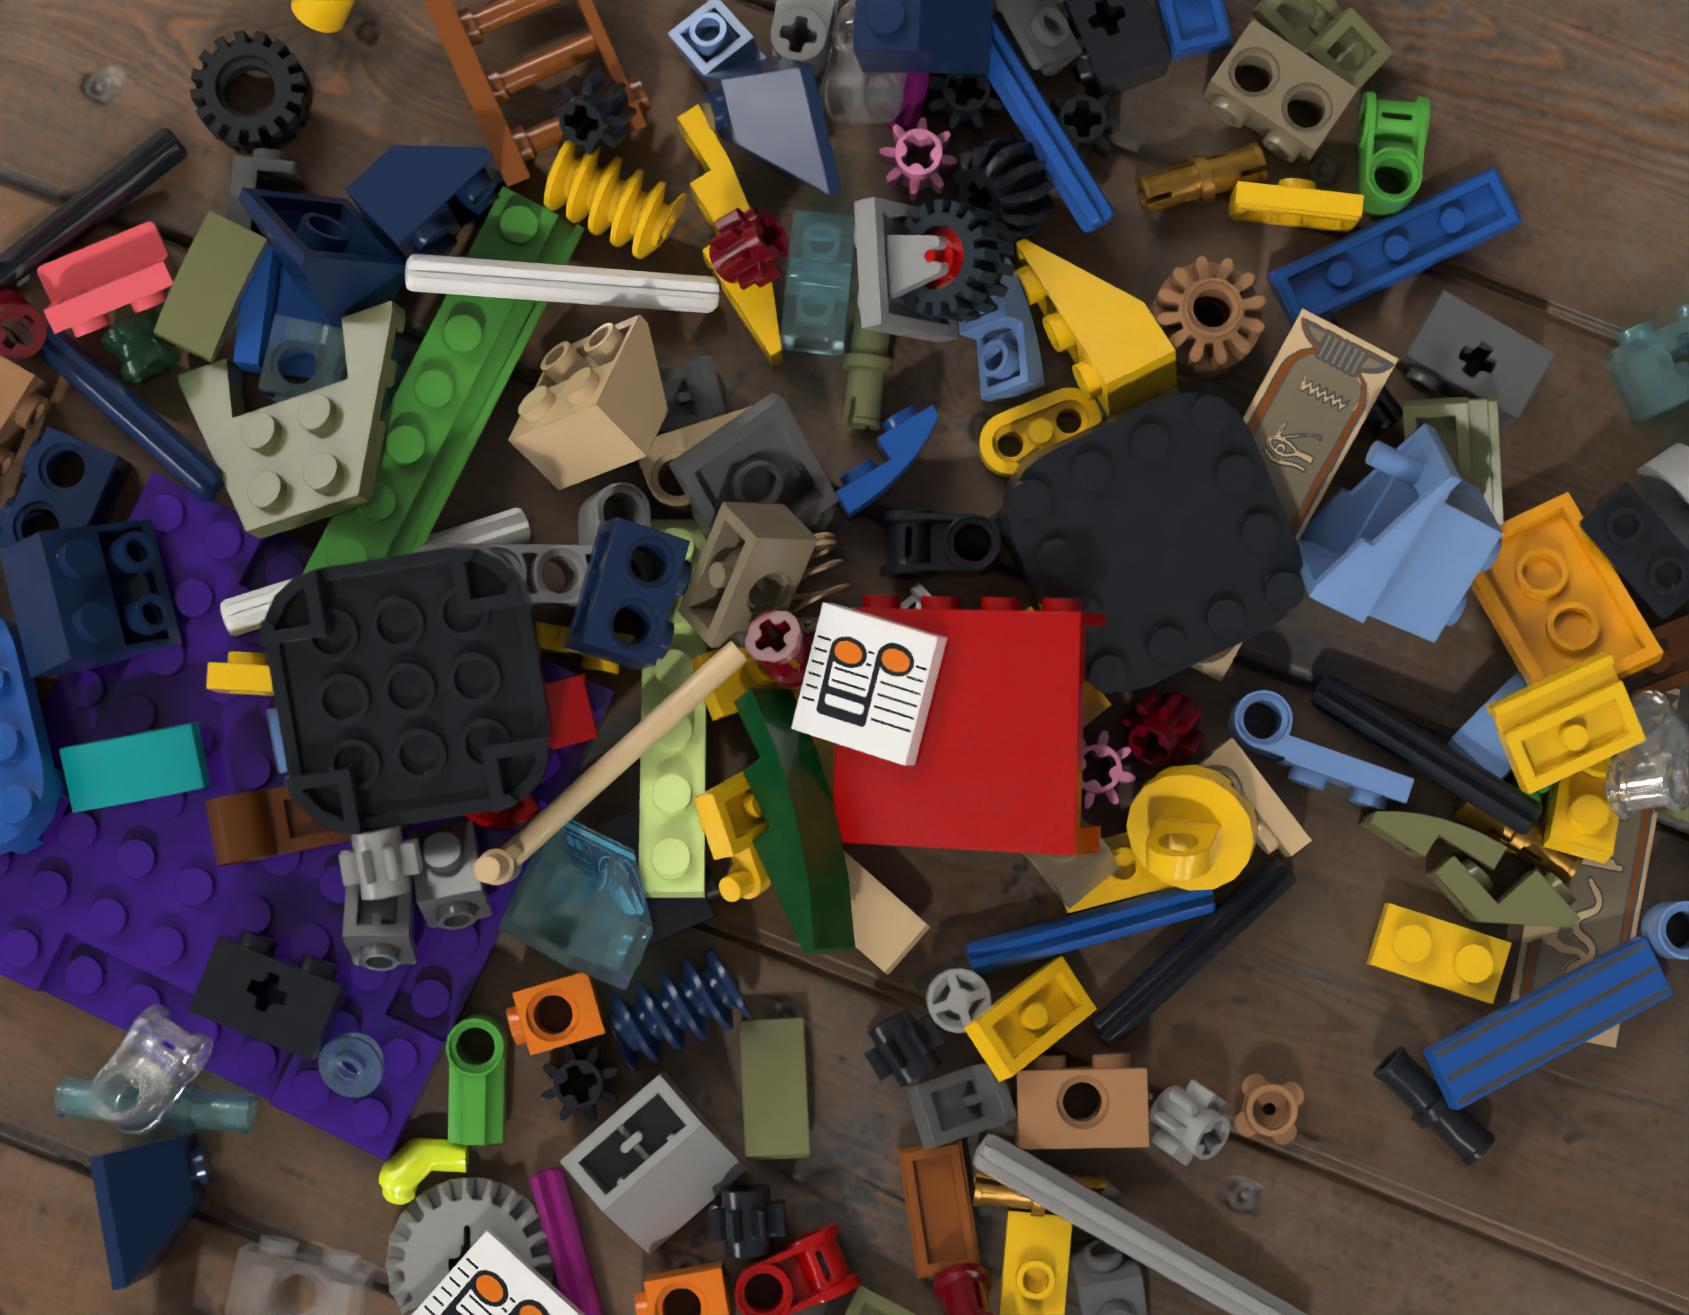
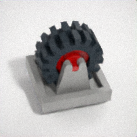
[854,197,1015,343]

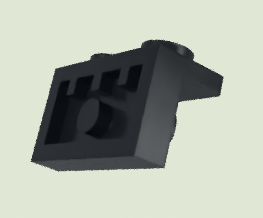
[1578,481,1689,619]

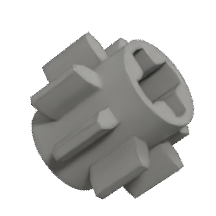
[338,826,423,900]
[1150,1079,1230,1166]

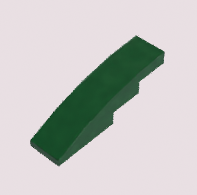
[734,688,855,956]

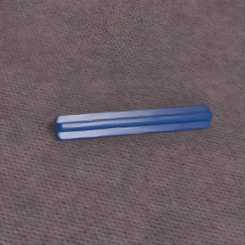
[986,14,1115,233]
[966,887,1216,976]

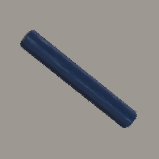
[37,325,225,501]

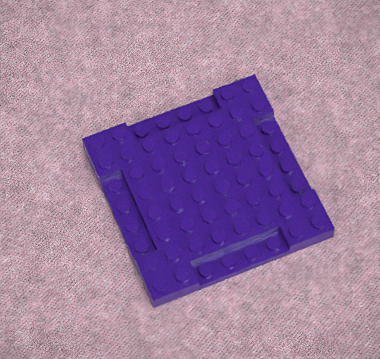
[0,472,617,1161]

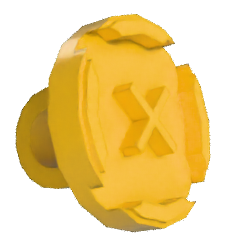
[1126,765,1258,891]

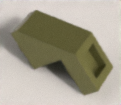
[1426,856,1581,928]

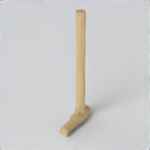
[473,640,748,885]

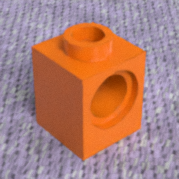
[506,970,610,1056]
[635,1261,733,1315]

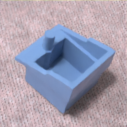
[1297,423,1503,643]

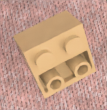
[508,314,668,490]

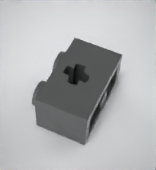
[1395,290,1555,429]

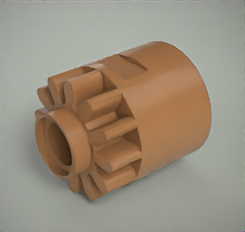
[1149,256,1266,385]

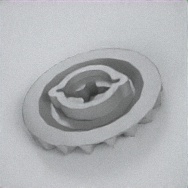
[385,1177,554,1315]

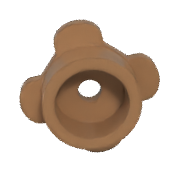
[1234,1074,1304,1145]

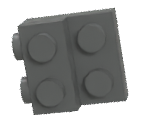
[668,392,839,540]

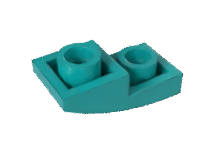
[59,722,211,813]

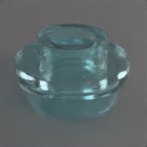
[318,1033,384,1098]

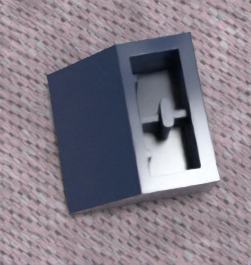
[345,145,507,262]
[0,519,182,678]

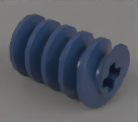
[608,948,752,1073]

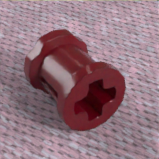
[0,288,47,360]
[745,609,814,687]
[933,1263,995,1315]

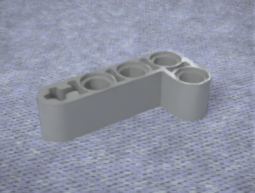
[408,482,652,610]

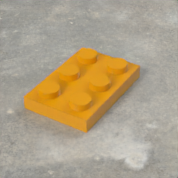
[1470,492,1664,686]

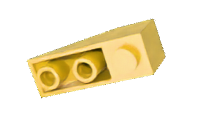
[1015,238,1177,418]

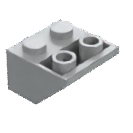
[560,1071,748,1255]

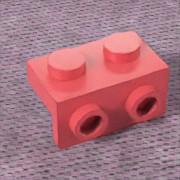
[37,221,178,338]

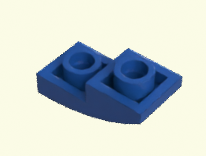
[836,405,939,522]

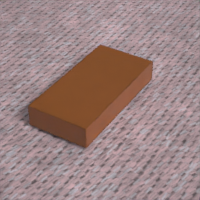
[897,1139,981,1279]

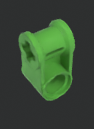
[1355,91,1430,219]

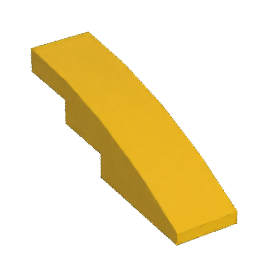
[677,104,783,367]

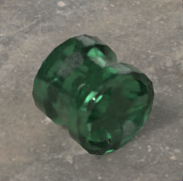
[101,310,182,387]

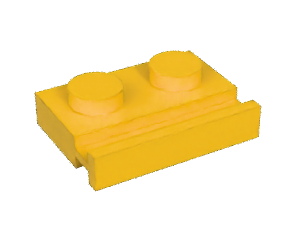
[1485,652,1647,794]

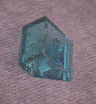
[498,819,653,990]

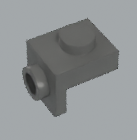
[657,355,726,436]
[408,820,492,930]
[905,1062,1017,1150]
[1070,1239,1147,1315]

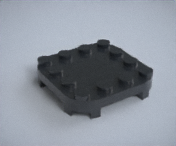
[999,386,1304,693]
[260,546,554,834]

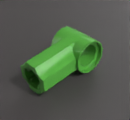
[445,1012,510,1145]

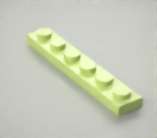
[638,519,708,898]

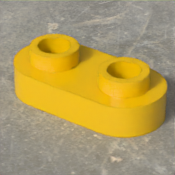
[978,387,1102,478]

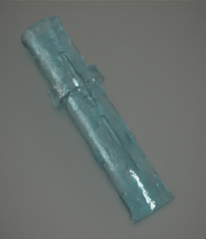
[54,1076,257,1135]

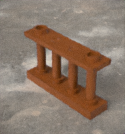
[423,0,652,187]

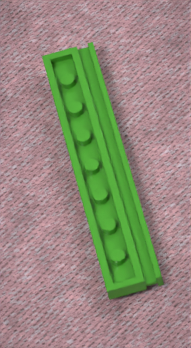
[303,186,585,574]

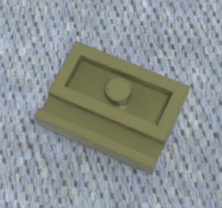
[1403,395,1504,525]

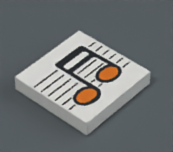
[791,602,947,766]
[412,1228,585,1315]

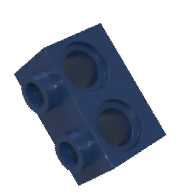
[0,426,133,549]
[565,516,691,670]

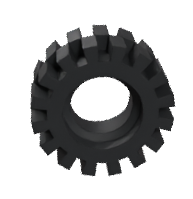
[190,30,312,154]

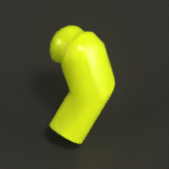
[378,1138,470,1205]

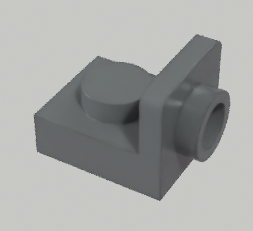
[226,149,306,236]
[342,875,417,971]

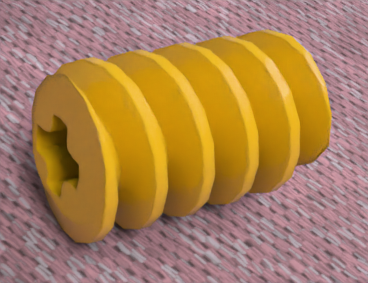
[544,140,687,260]

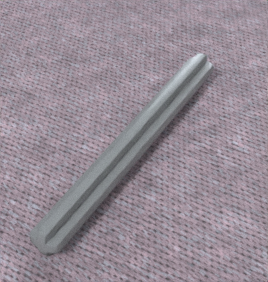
[973,1134,1309,1315]

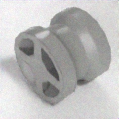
[925,968,992,1033]

